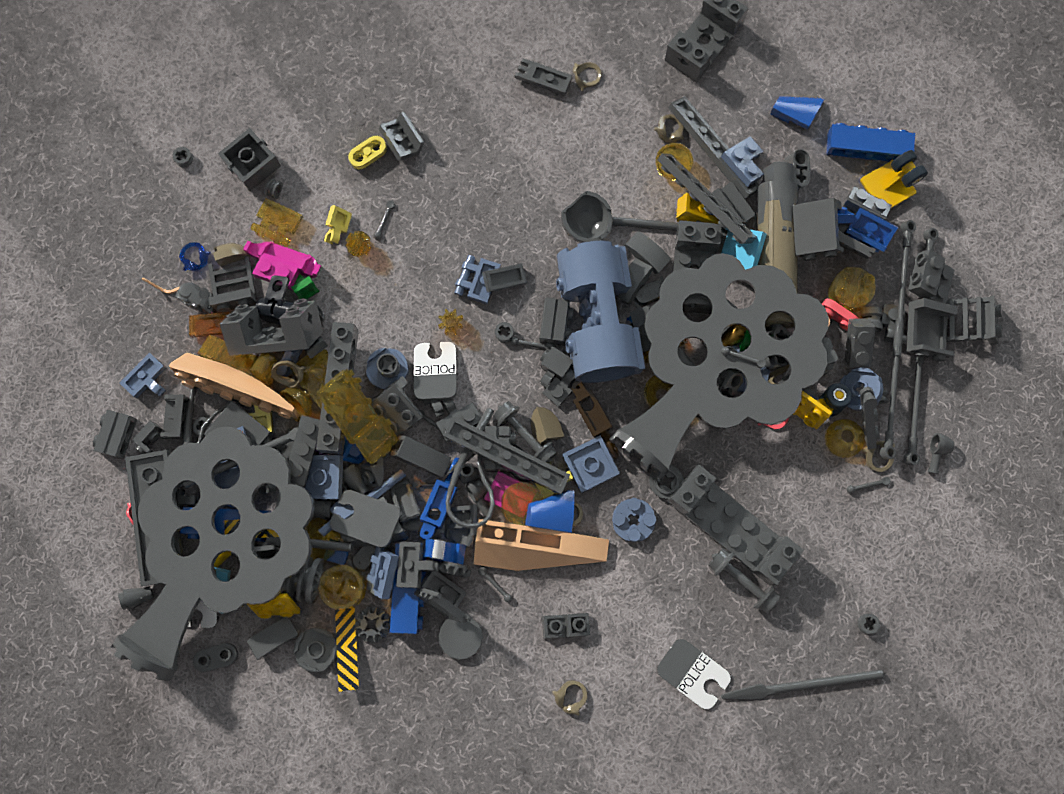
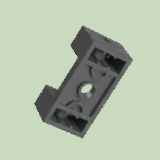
[665,0,748,82]
[673,220,721,314]
[220,299,323,355]

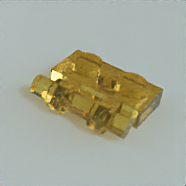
[250,198,303,247]

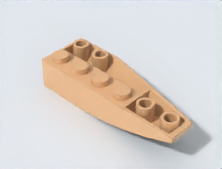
[169,353,300,419]
[474,519,609,571]

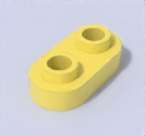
[348,136,387,169]

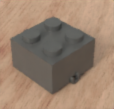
[218,128,281,191]

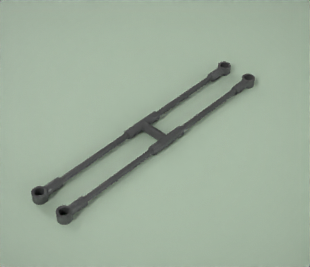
[880,220,939,465]

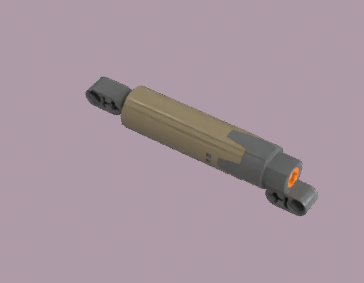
[757,149,810,370]

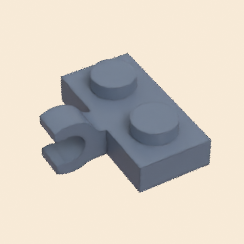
[120,353,166,399]

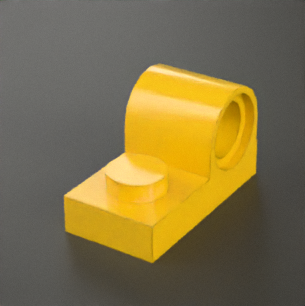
[676,193,719,224]

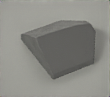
[444,505,477,547]

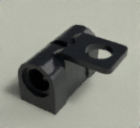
[256,275,294,325]

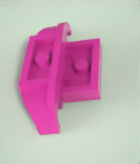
[243,241,321,289]

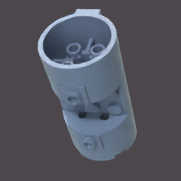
[556,241,645,383]

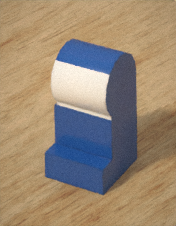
[423,539,466,565]

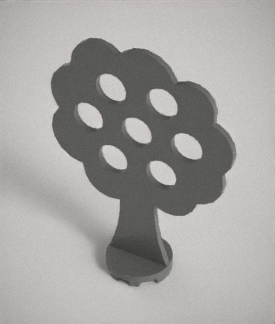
[609,253,829,481]
[111,427,315,681]

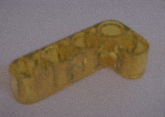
[197,335,278,388]

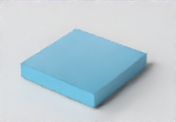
[721,229,767,270]

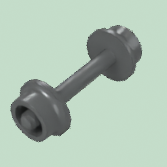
[493,401,557,463]
[708,548,780,613]

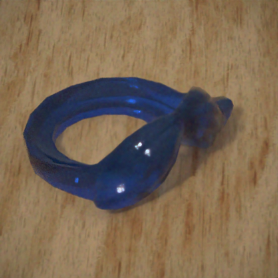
[179,242,211,271]

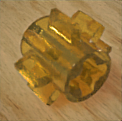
[346,231,372,257]
[438,309,464,335]

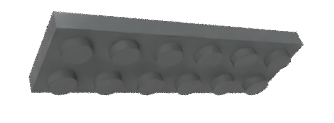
[125,450,184,587]

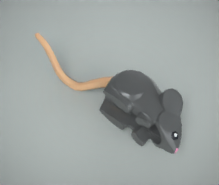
[142,278,213,314]

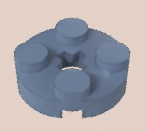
[366,348,409,390]
[840,367,883,411]
[612,498,656,542]

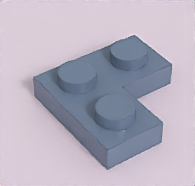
[721,137,764,187]

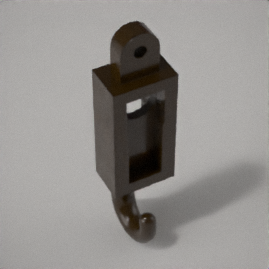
[572,381,620,459]

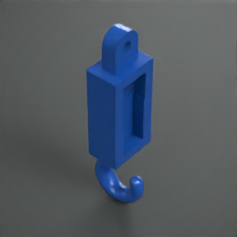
[420,457,459,540]

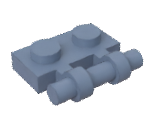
[454,255,501,305]
[366,547,399,599]

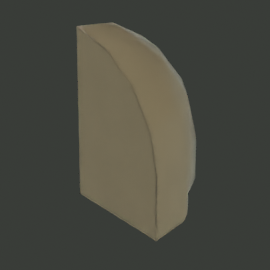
[213,243,251,267]
[531,407,564,445]

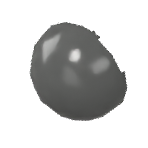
[561,191,613,243]

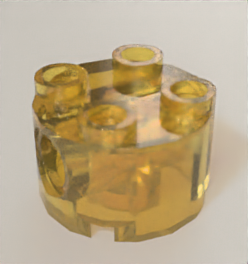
[828,267,876,314]
[318,565,367,610]

